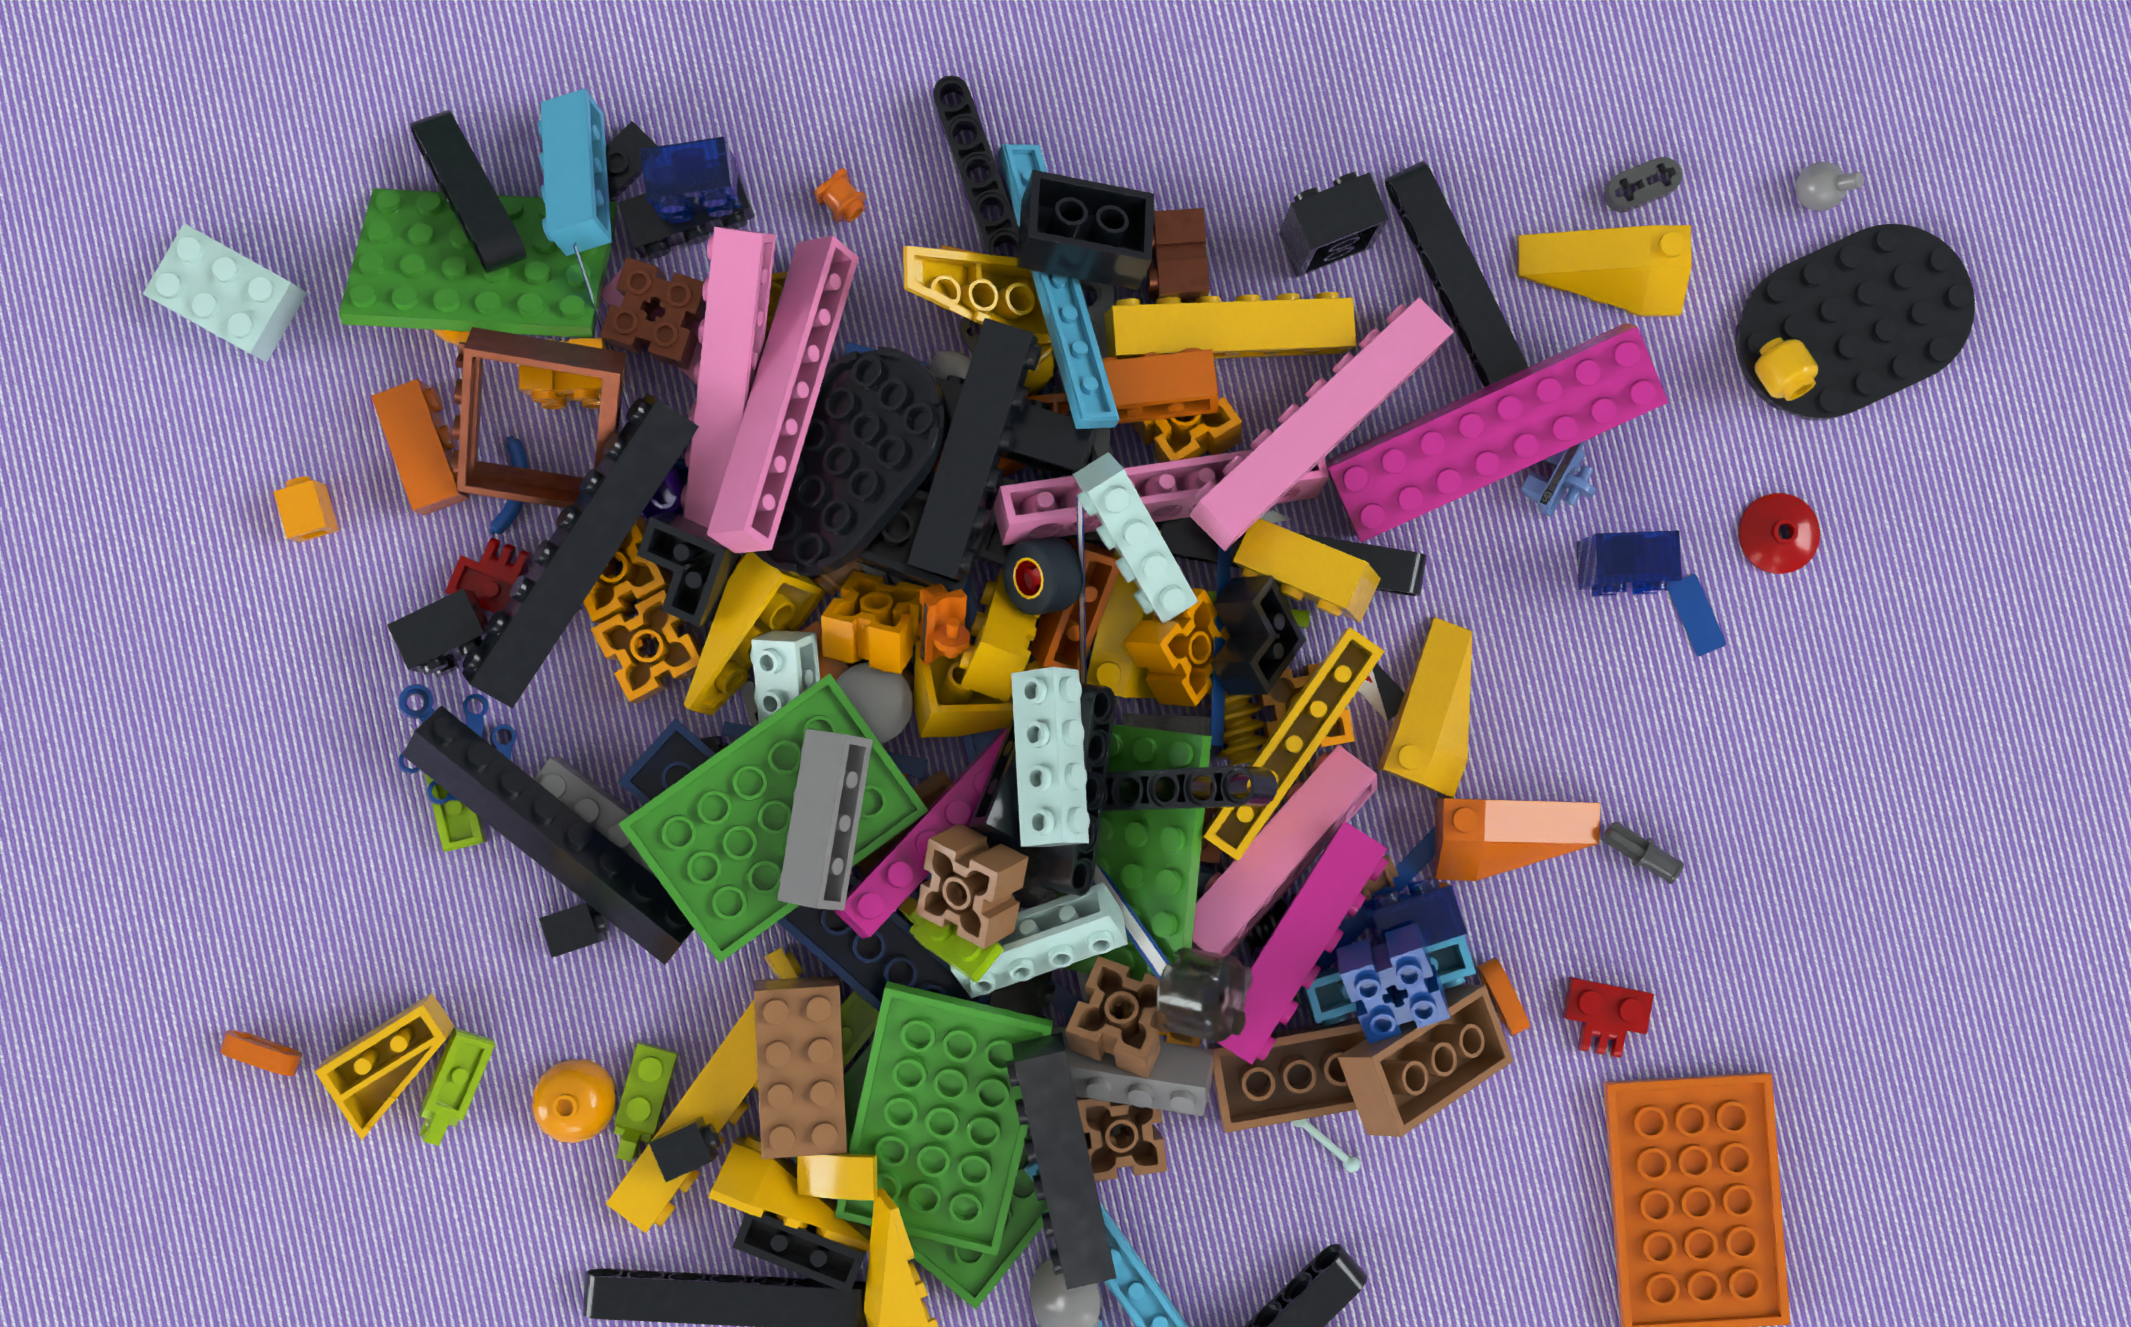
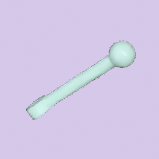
[1291,1119,1360,1173]

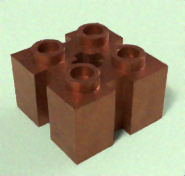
[1147,208,1210,303]
[600,257,706,370]

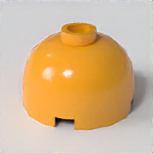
[531,1059,617,1143]

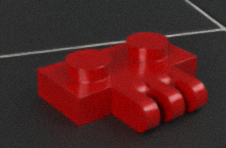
[445,537,531,613]
[1562,977,1654,1058]

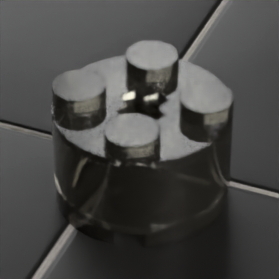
[1157,947,1252,1042]

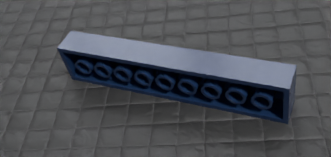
[618,718,991,1011]

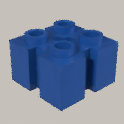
[1337,922,1451,1044]

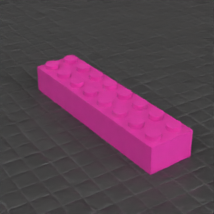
[1325,323,1669,543]

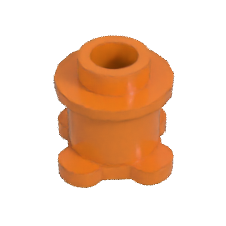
[814,168,867,223]

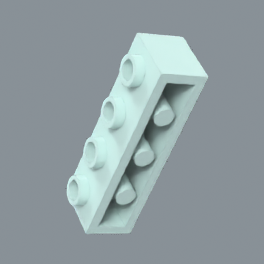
[1072,452,1199,624]
[750,630,820,723]
[1011,667,1090,847]
[950,882,1128,998]

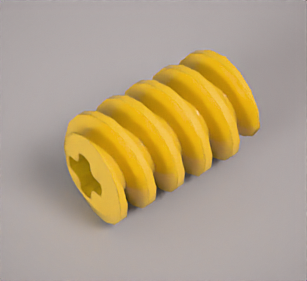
[1206,686,1267,766]

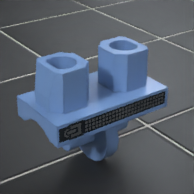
[1521,442,1596,517]

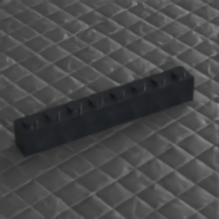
[462,393,699,709]
[403,705,694,965]

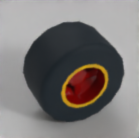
[1003,536,1083,616]

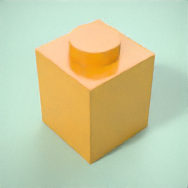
[273,476,339,543]

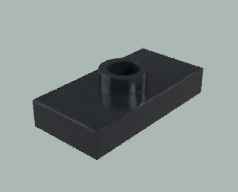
[606,121,663,202]

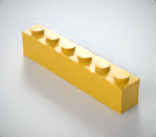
[1104,292,1357,359]
[1202,627,1385,861]
[606,1000,758,1233]

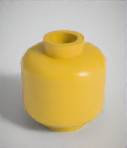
[1755,337,1818,401]

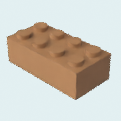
[754,976,847,1159]
[1338,985,1513,1137]
[1207,1017,1367,1133]

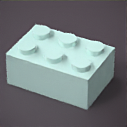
[143,223,307,363]

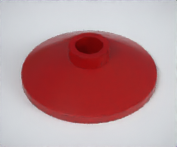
[1738,493,1820,574]

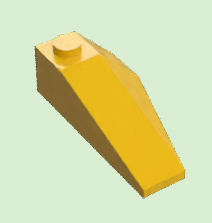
[1517,225,1692,317]

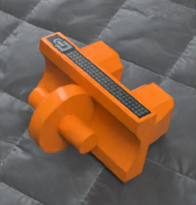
[917,584,971,664]

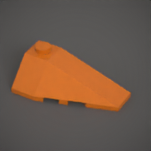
[1434,798,1600,881]

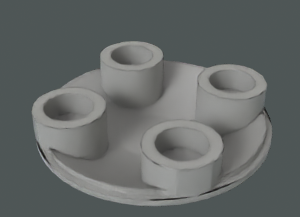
[836,662,913,744]
[1030,1258,1101,1327]

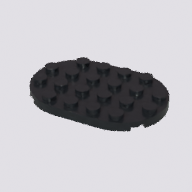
[1735,224,1975,421]
[754,347,948,577]

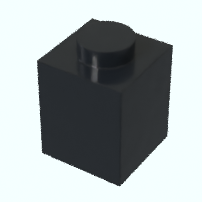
[539,903,609,958]
[649,1116,721,1182]

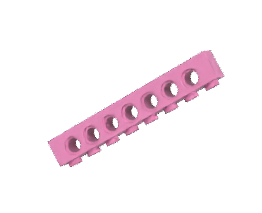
[993,449,1329,546]

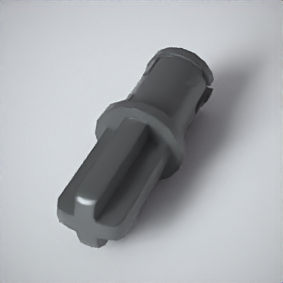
[1603,822,1684,884]

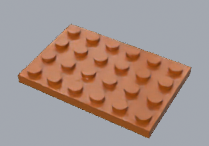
[1603,1072,1790,1327]

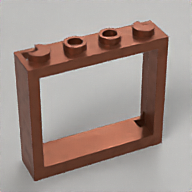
[451,327,626,508]

